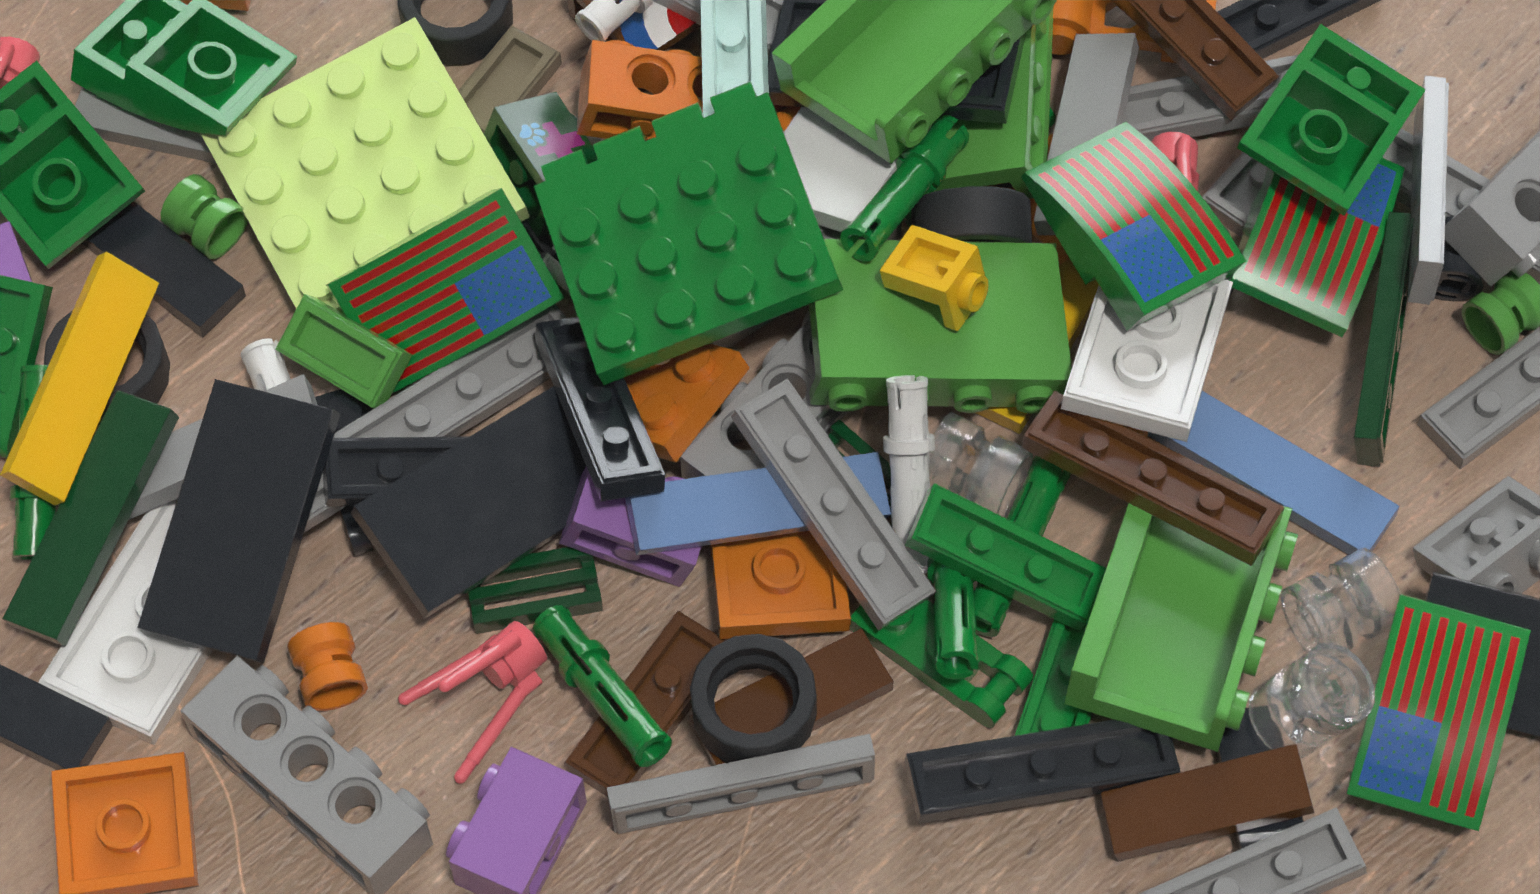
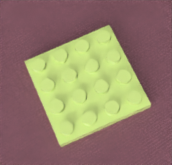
[200,17,530,313]

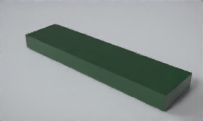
[1354,212,1414,467]
[2,390,179,647]

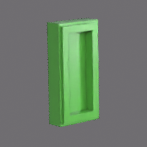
[275,294,412,409]

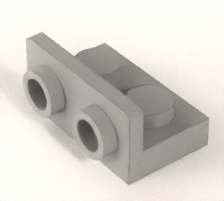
[1413,476,1540,594]

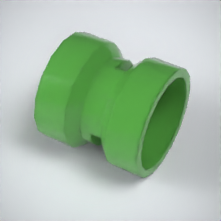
[160,174,248,259]
[1461,270,1540,355]

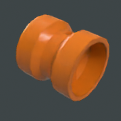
[287,622,368,711]

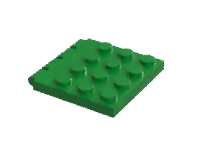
[534,81,843,385]

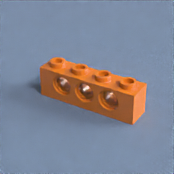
[577,40,801,141]

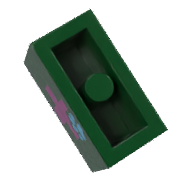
[484,92,598,238]

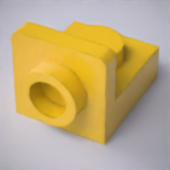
[879,225,988,331]

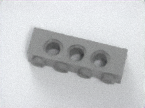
[1445,131,1540,286]
[680,310,849,479]
[180,655,433,894]

